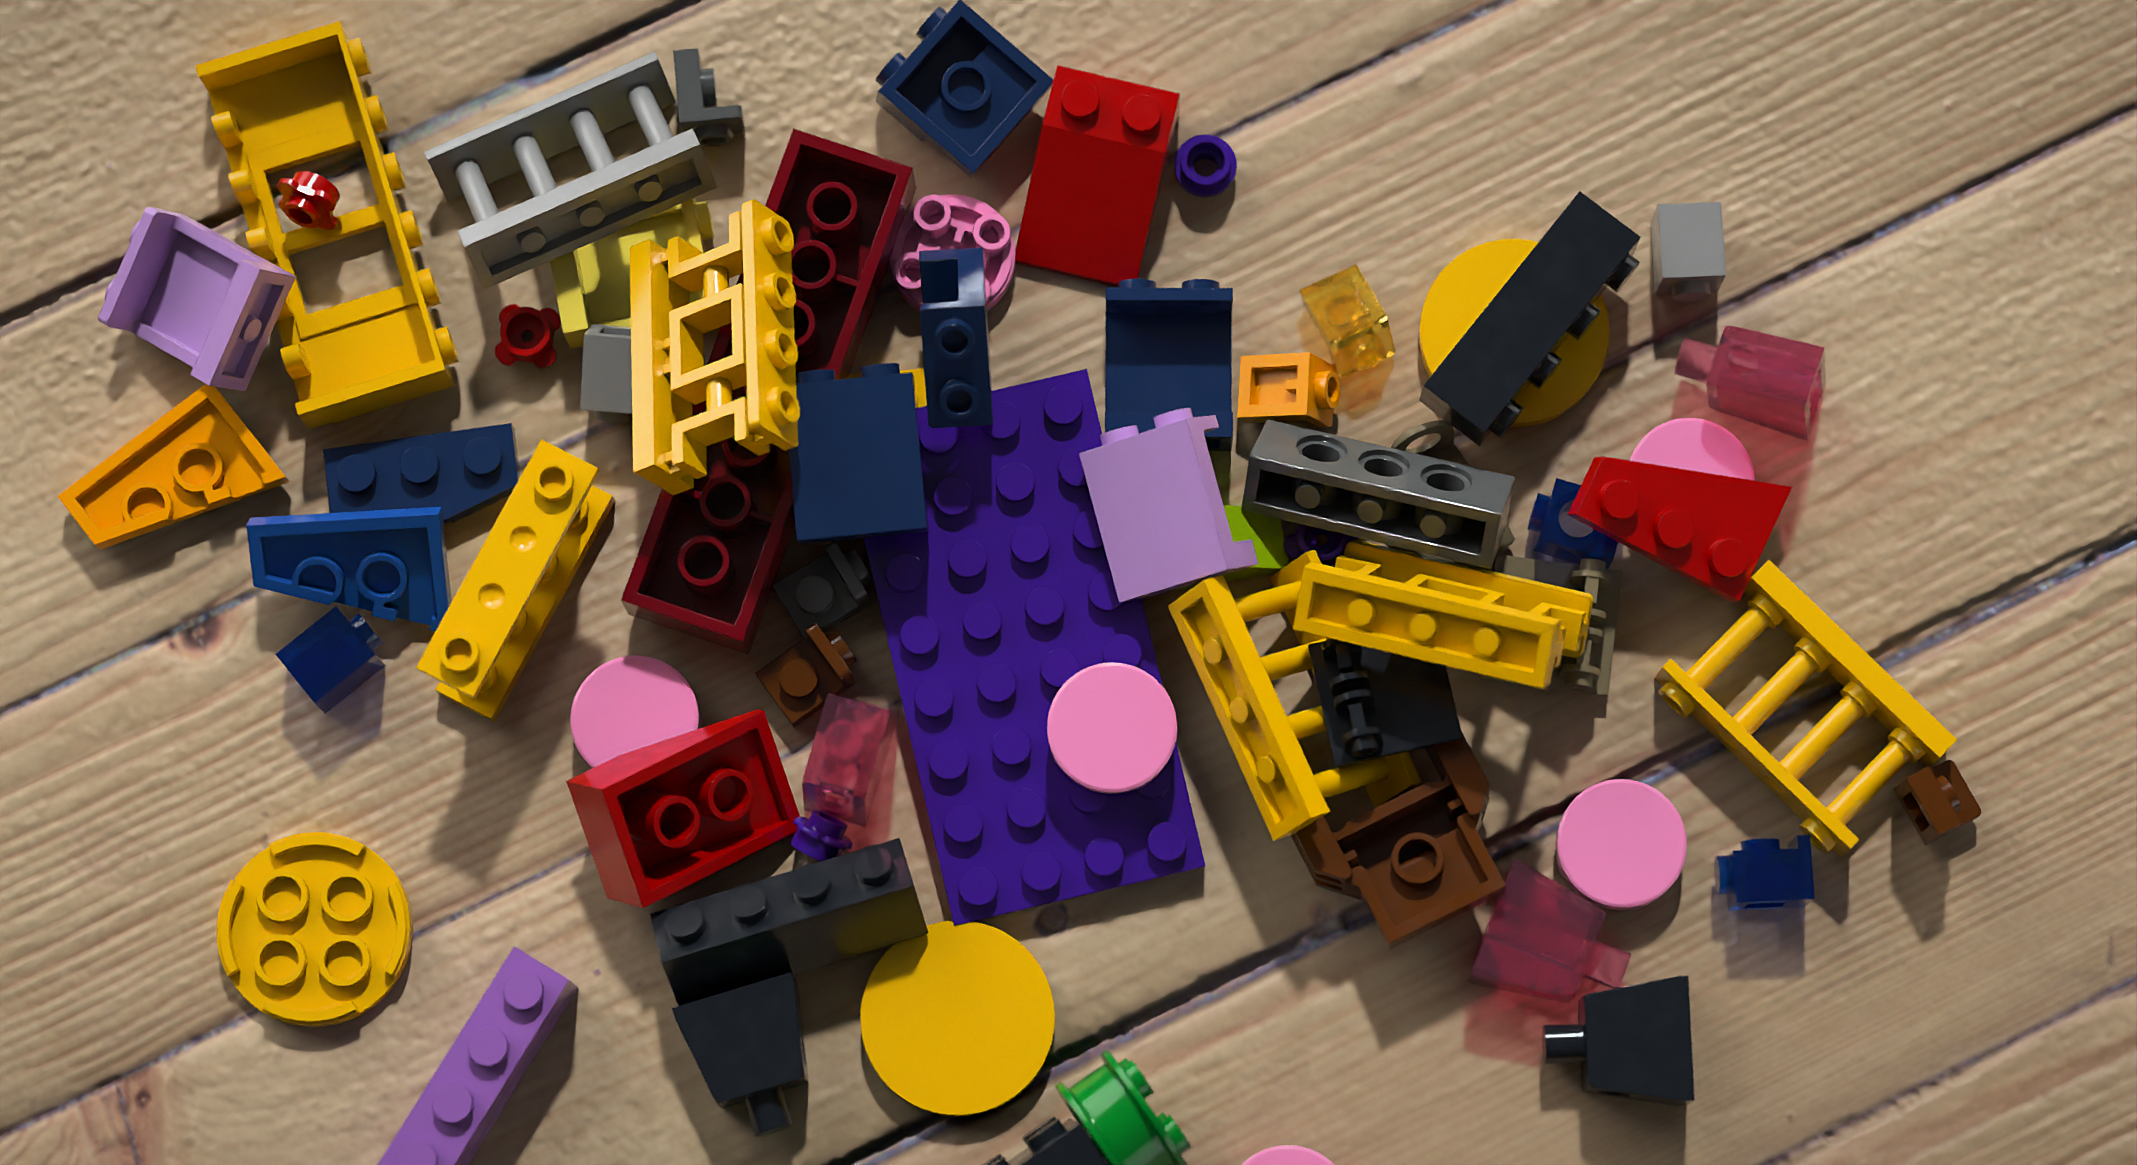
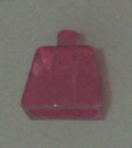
[1675,326,1826,441]
[802,693,900,828]
[1466,859,1631,1003]

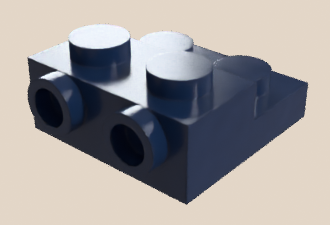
[875,0,1054,178]

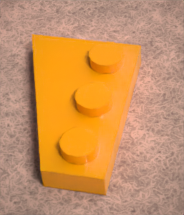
[57,384,290,550]

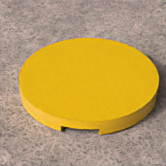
[1418,239,1610,428]
[216,832,413,1027]
[860,921,1055,1117]

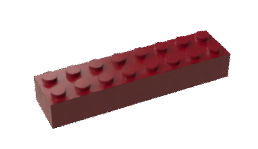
[621,128,916,655]

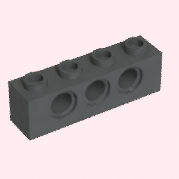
[1241,419,1515,569]

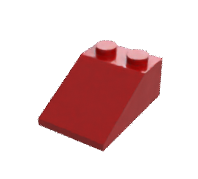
[1015,65,1180,287]
[566,709,800,908]

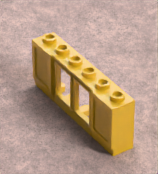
[195,21,459,429]

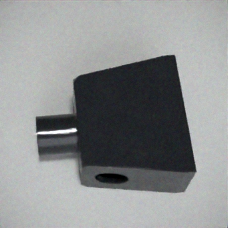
[672,972,809,1137]
[1542,976,1695,1106]

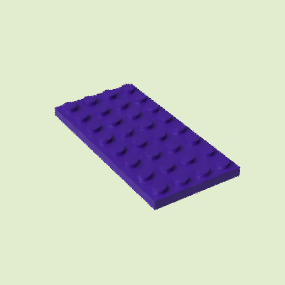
[864,369,1206,925]

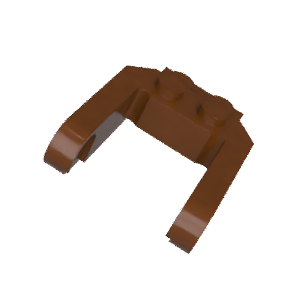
[1290,733,1506,950]

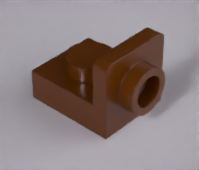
[755,623,857,728]
[1893,760,1981,846]

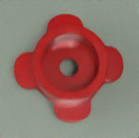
[277,171,340,230]
[494,304,561,369]

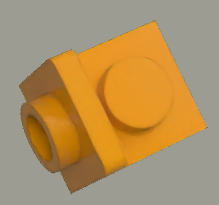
[1237,352,1340,427]

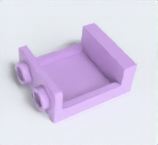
[98,207,296,391]
[1079,408,1258,602]

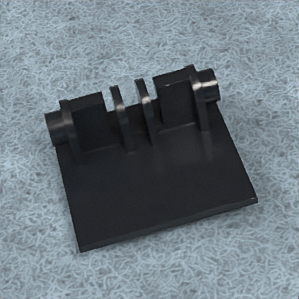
[1308,637,1463,768]

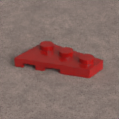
[1567,456,1792,602]

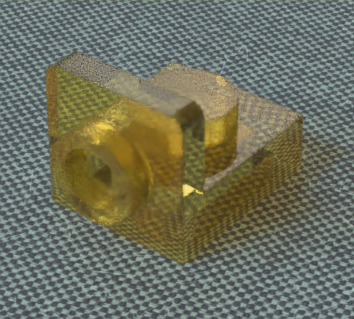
[1299,264,1395,378]

